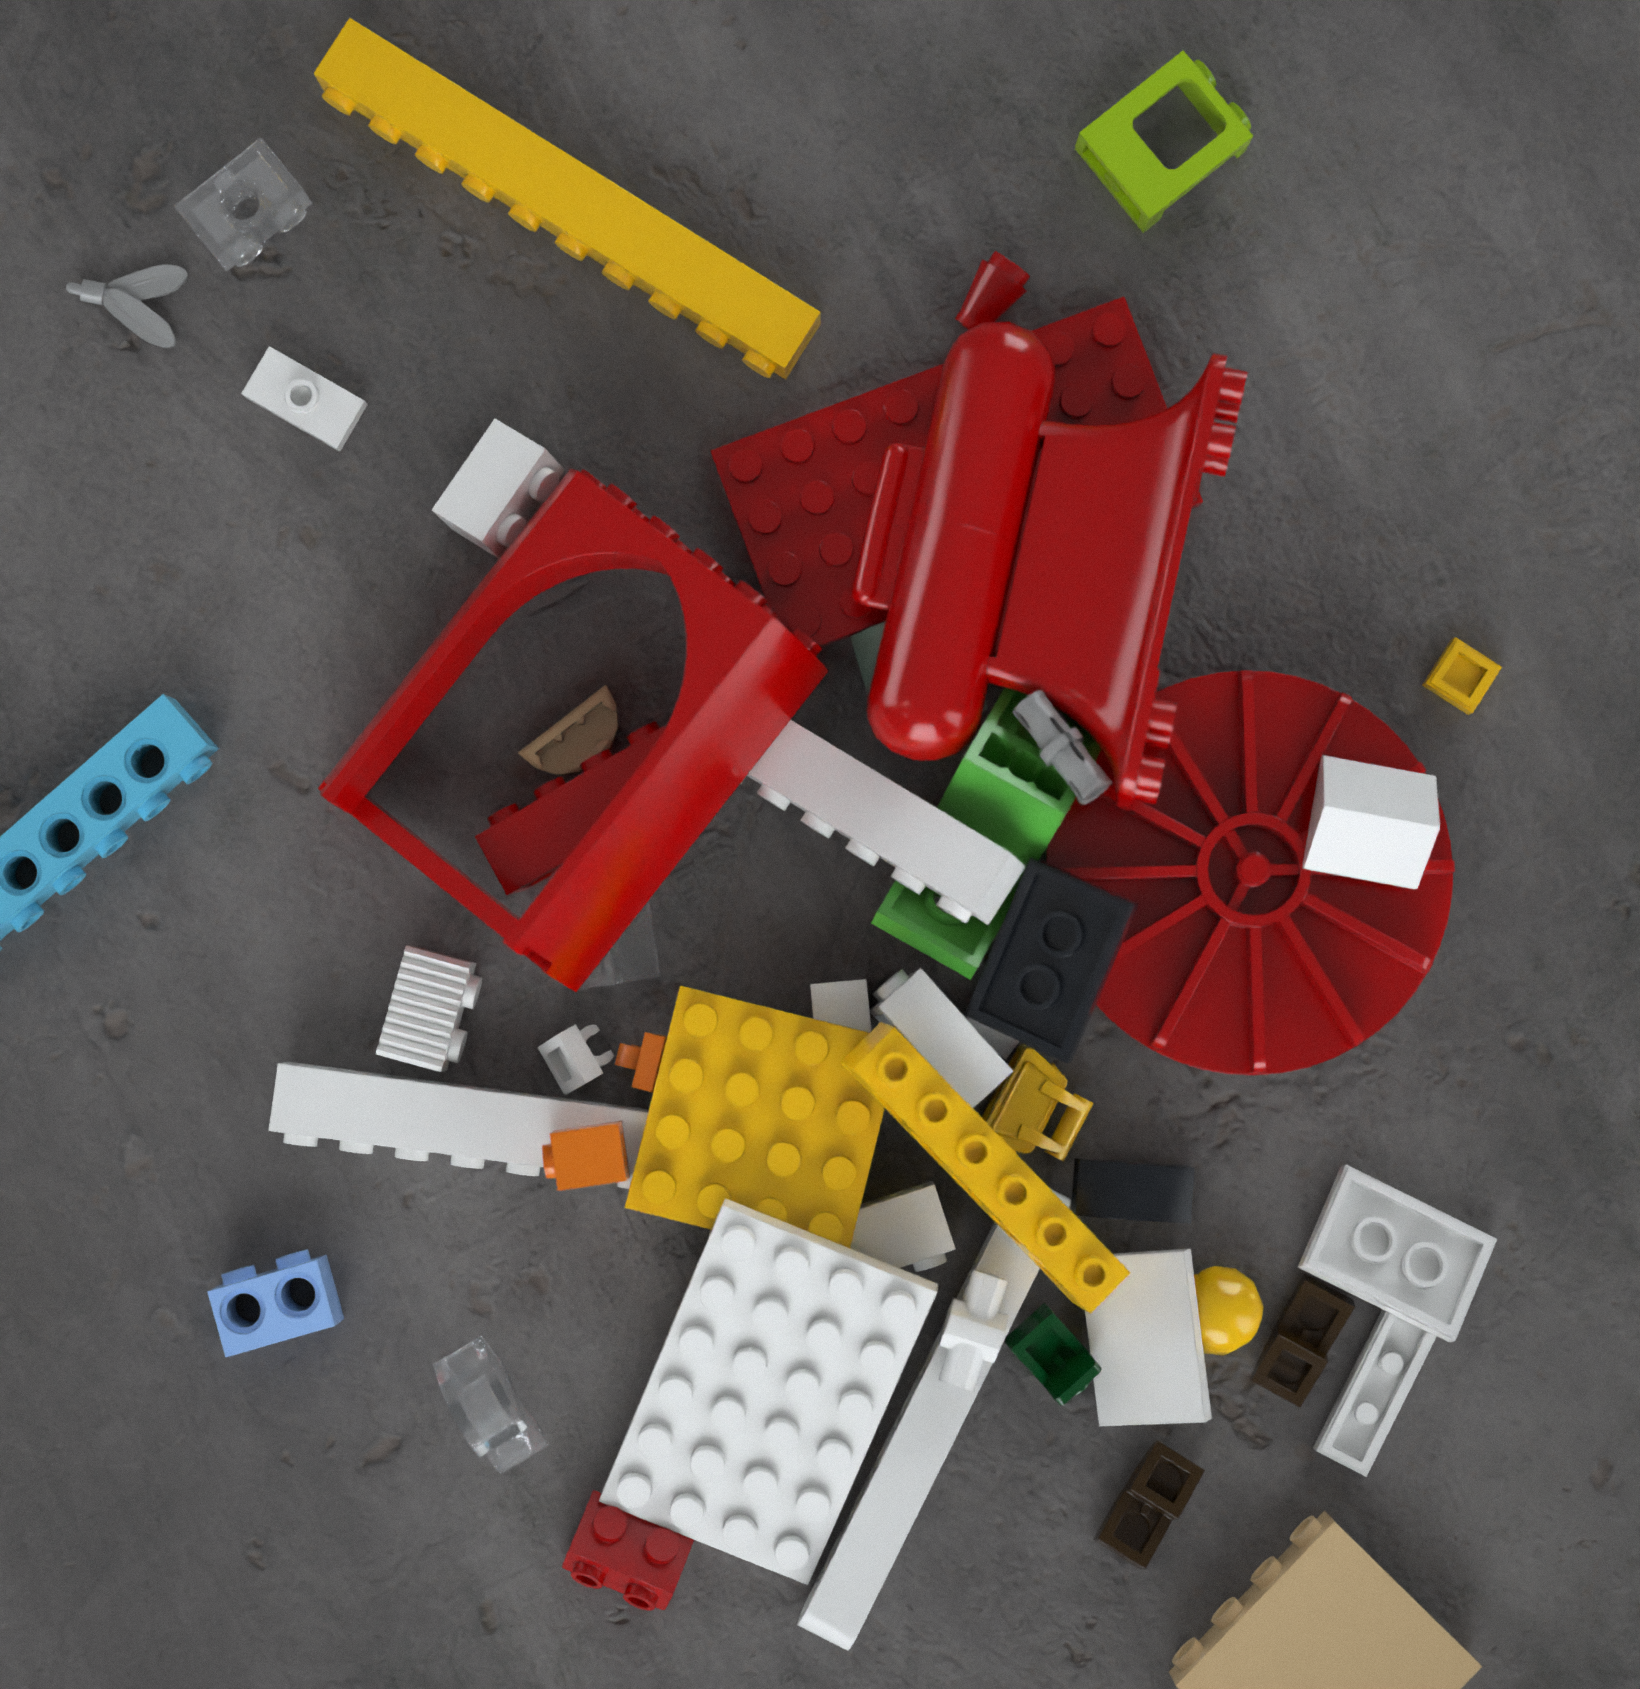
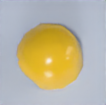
[1194,1266,1263,1355]

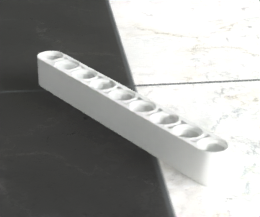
[797,1189,1071,1651]

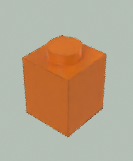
[542,1121,630,1191]

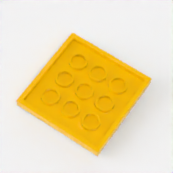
[624,986,885,1248]

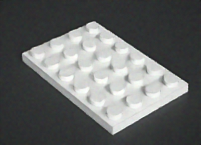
[599,1198,938,1585]

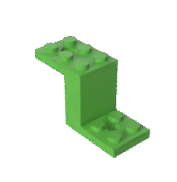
[871,687,1102,980]

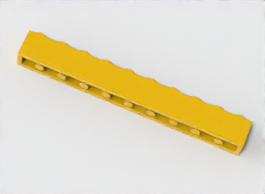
[314,18,821,380]

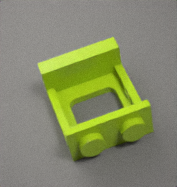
[1074,50,1253,233]

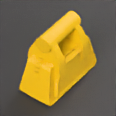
[981,1044,1094,1162]

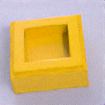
[1422,637,1502,715]

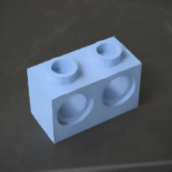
[207,1249,344,1358]

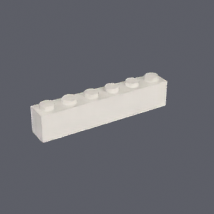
[740,720,1025,925]

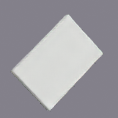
[1298,1165,1497,1342]
[1085,1248,1212,1426]

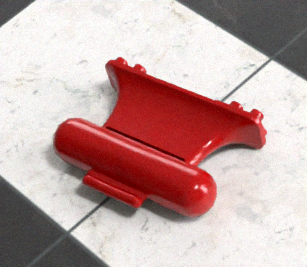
[851,322,1248,811]

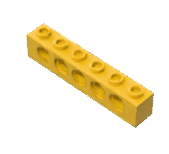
[841,1022,1130,1314]

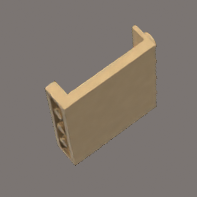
[1169,1510,1482,1689]

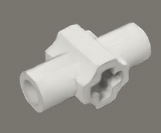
[938,1269,1009,1391]

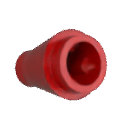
[954,251,1031,330]

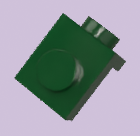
[1004,1302,1102,1406]

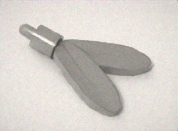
[66,264,188,348]

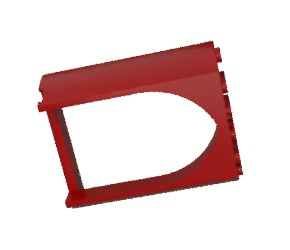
[317,469,829,992]

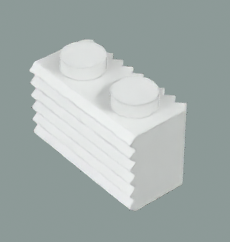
[376,945,482,1072]

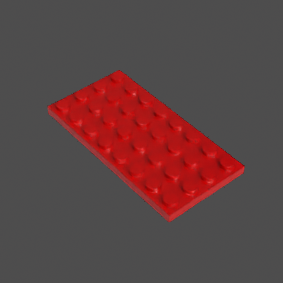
[710,296,1203,647]

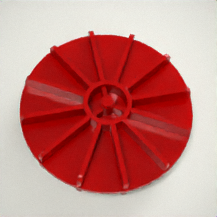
[1046,670,1455,1076]

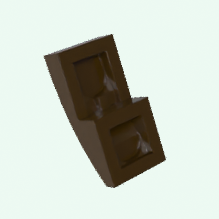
[1250,1273,1355,1408]
[1093,1440,1205,1570]

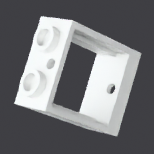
[870,968,1013,1108]

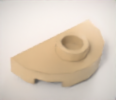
[518,685,619,775]

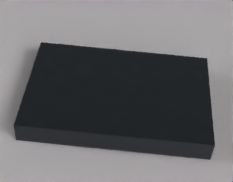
[964,857,1139,1063]

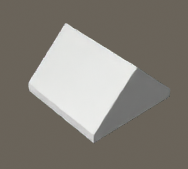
[1302,755,1440,889]

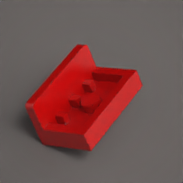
[562,1490,694,1611]

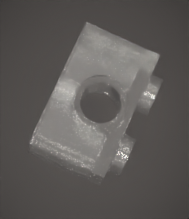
[174,137,312,271]

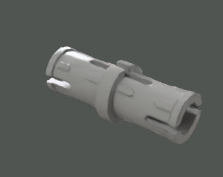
[1013,690,1112,804]

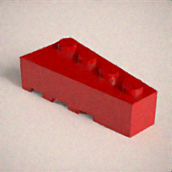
[474,721,666,895]

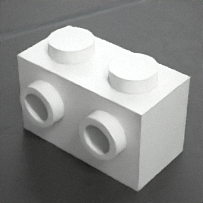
[432,419,565,558]

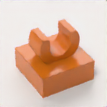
[615,1032,667,1093]

